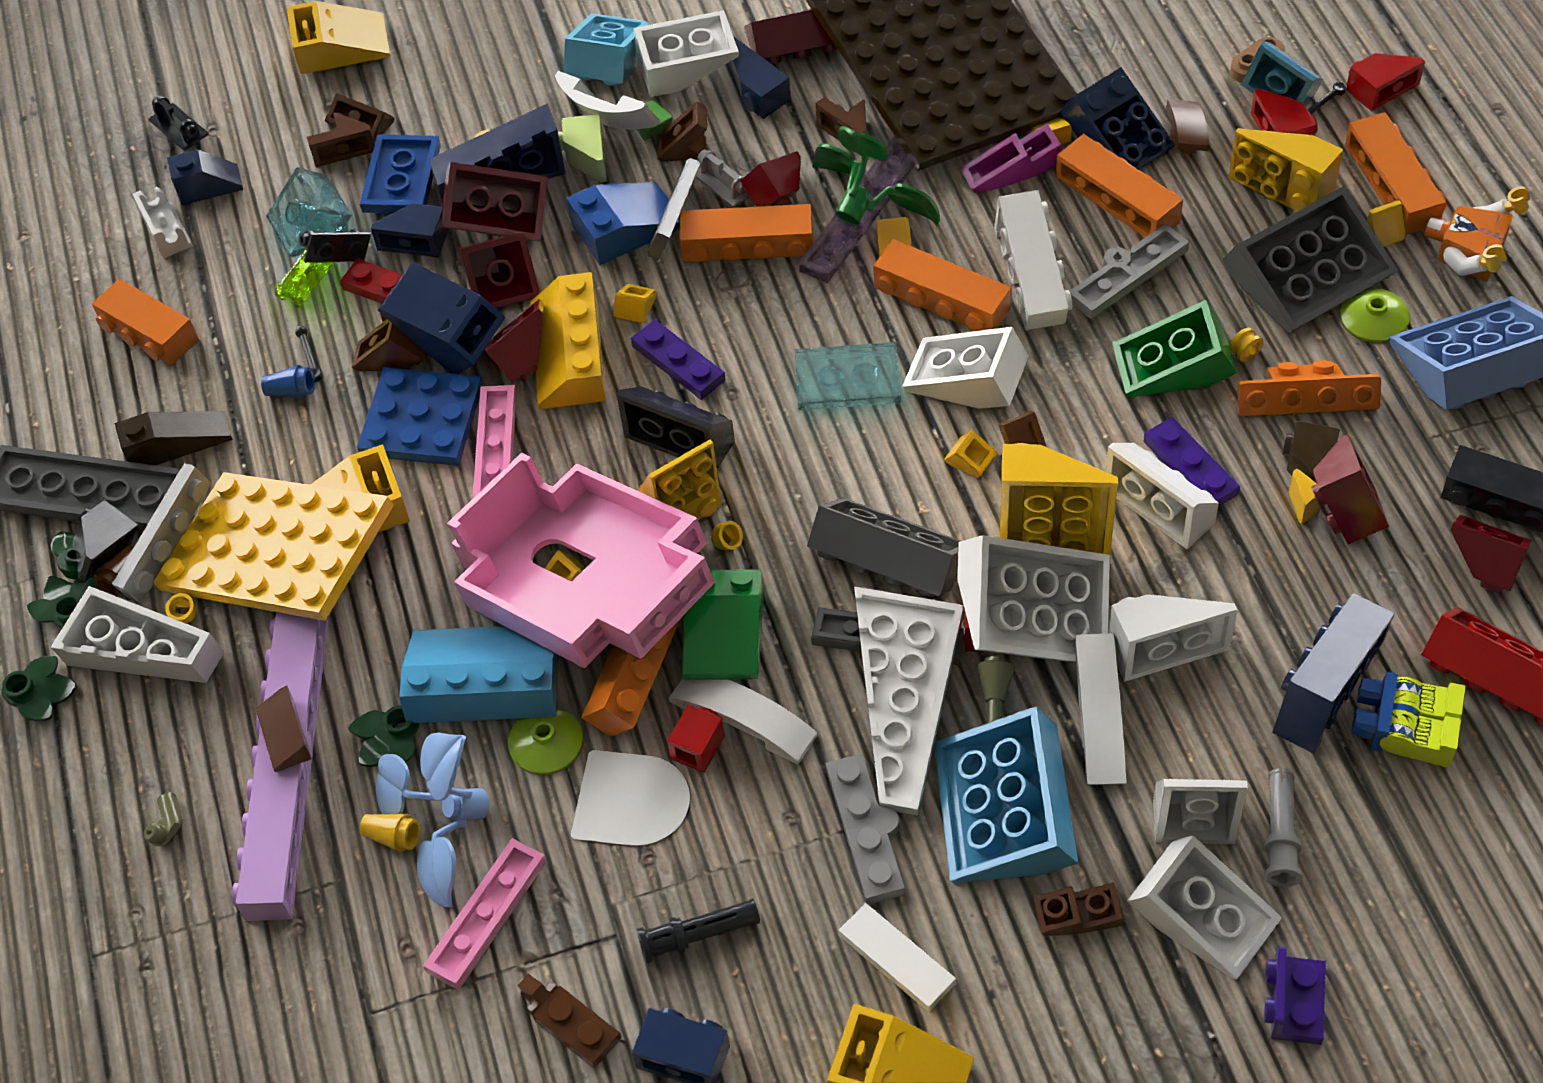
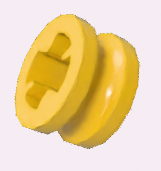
[1229,327,1264,362]

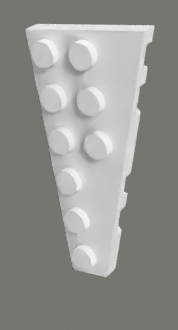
[854,587,964,816]

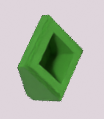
[636,100,673,141]

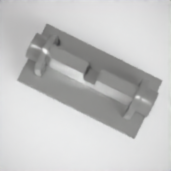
[694,150,750,208]

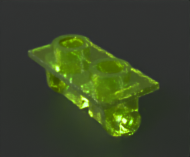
[274,248,334,307]

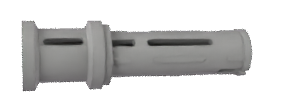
[1265,768,1302,887]

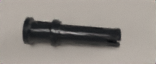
[636,898,760,963]

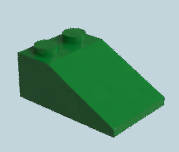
[1112,300,1237,398]
[682,569,764,680]

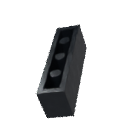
[1440,445,1543,533]

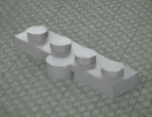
[1070,224,1189,319]
[112,463,212,603]
[825,754,905,905]

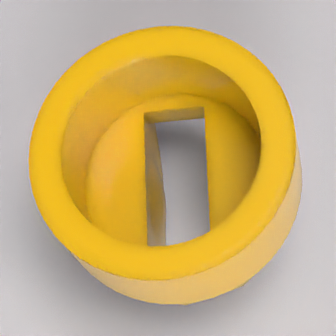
[711,521,743,551]
[165,593,197,624]

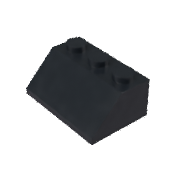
[616,386,735,469]

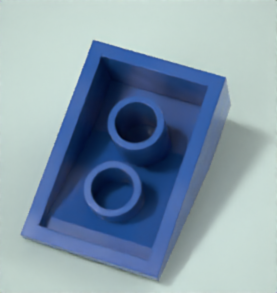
[566,182,680,265]

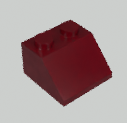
[1312,435,1390,545]

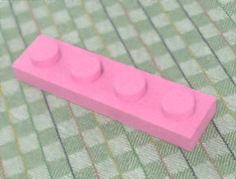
[473,385,517,498]
[423,838,547,990]

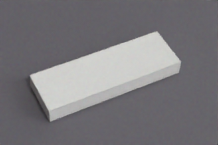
[838,903,956,1012]

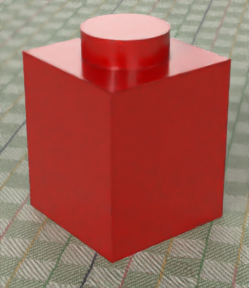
[667,704,725,773]

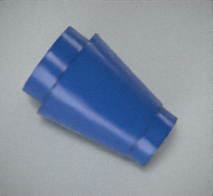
[261,365,315,399]

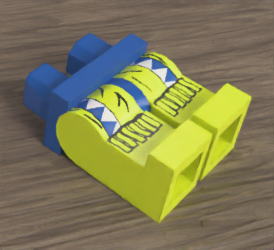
[1351,671,1466,768]

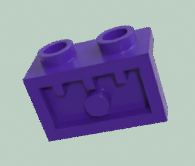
[1264,946,1326,1045]

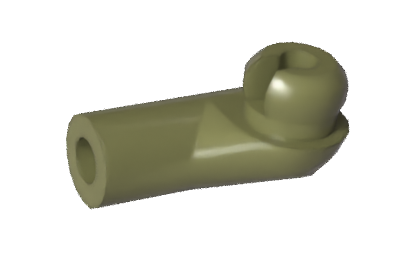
[144,792,183,846]

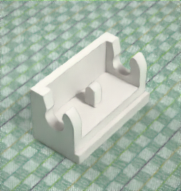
[133,187,193,259]

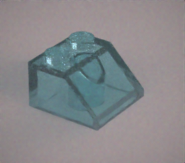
[266,167,352,258]

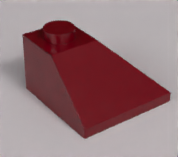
[459,232,540,308]
[485,299,544,382]
[1451,514,1532,593]

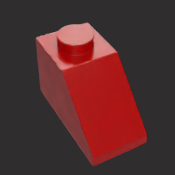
[1346,53,1425,112]
[1251,89,1318,135]

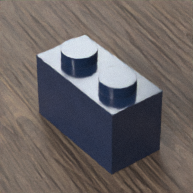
[632,1008,730,1083]

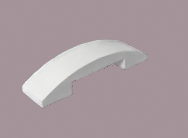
[555,71,660,130]
[669,678,817,765]

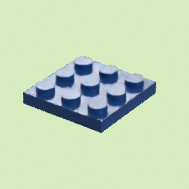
[357,367,483,466]

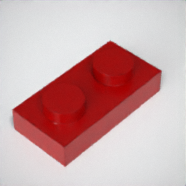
[340,259,403,304]

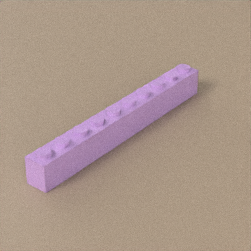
[232,612,330,921]

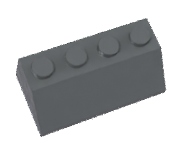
[807,497,961,598]

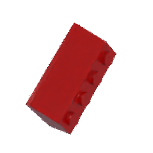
[1421,607,1543,726]

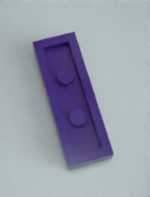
[630,319,726,400]
[1143,417,1240,507]

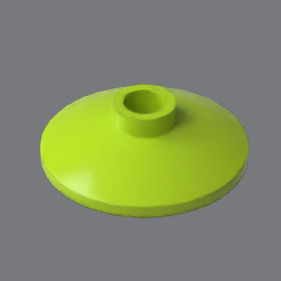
[1340,288,1410,343]
[508,708,583,775]

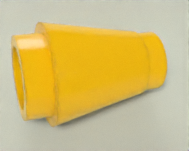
[359,814,421,852]

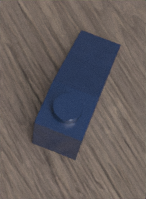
[728,36,791,119]

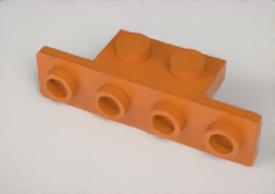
[1237,360,1382,416]

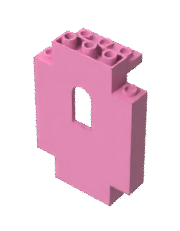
[447,453,715,669]

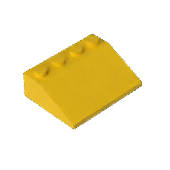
[1000,443,1118,555]

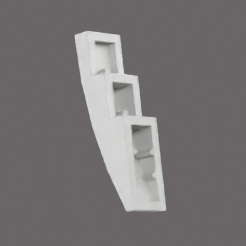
[1075,633,1127,786]

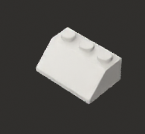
[1106,443,1219,550]

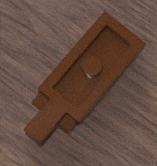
[517,974,622,1069]

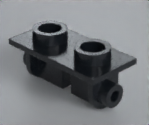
[148,96,209,151]
[299,229,371,263]

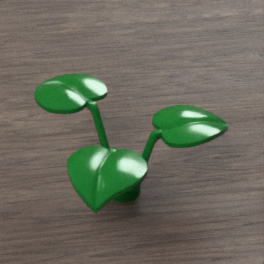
[812,126,940,226]

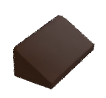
[324,93,395,142]
[255,686,312,772]

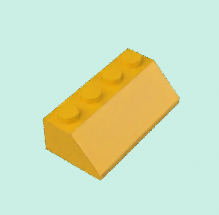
[530,272,606,410]

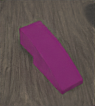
[960,123,1064,193]

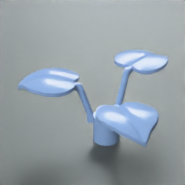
[376,733,489,907]

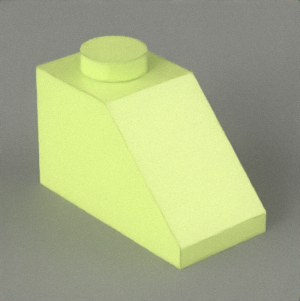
[558,114,607,182]

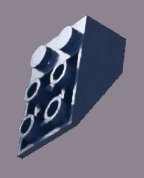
[1060,67,1175,170]
[377,262,506,374]

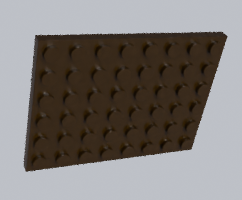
[806,0,1077,171]

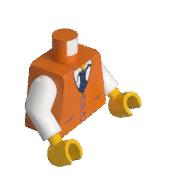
[1424,187,1530,282]

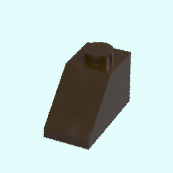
[1282,421,1340,507]

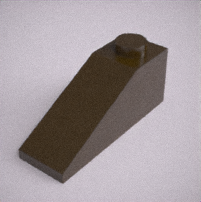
[114,411,233,465]

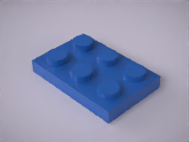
[360,134,441,214]

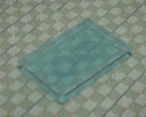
[794,342,901,410]

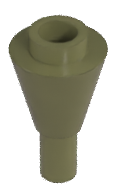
[977,656,1015,724]

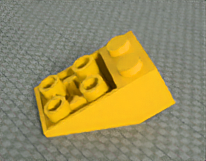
[287,1,391,75]
[1228,128,1343,212]
[637,440,722,520]
[311,444,410,532]
[827,1004,974,1083]

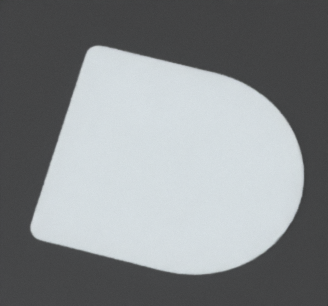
[571,750,690,846]

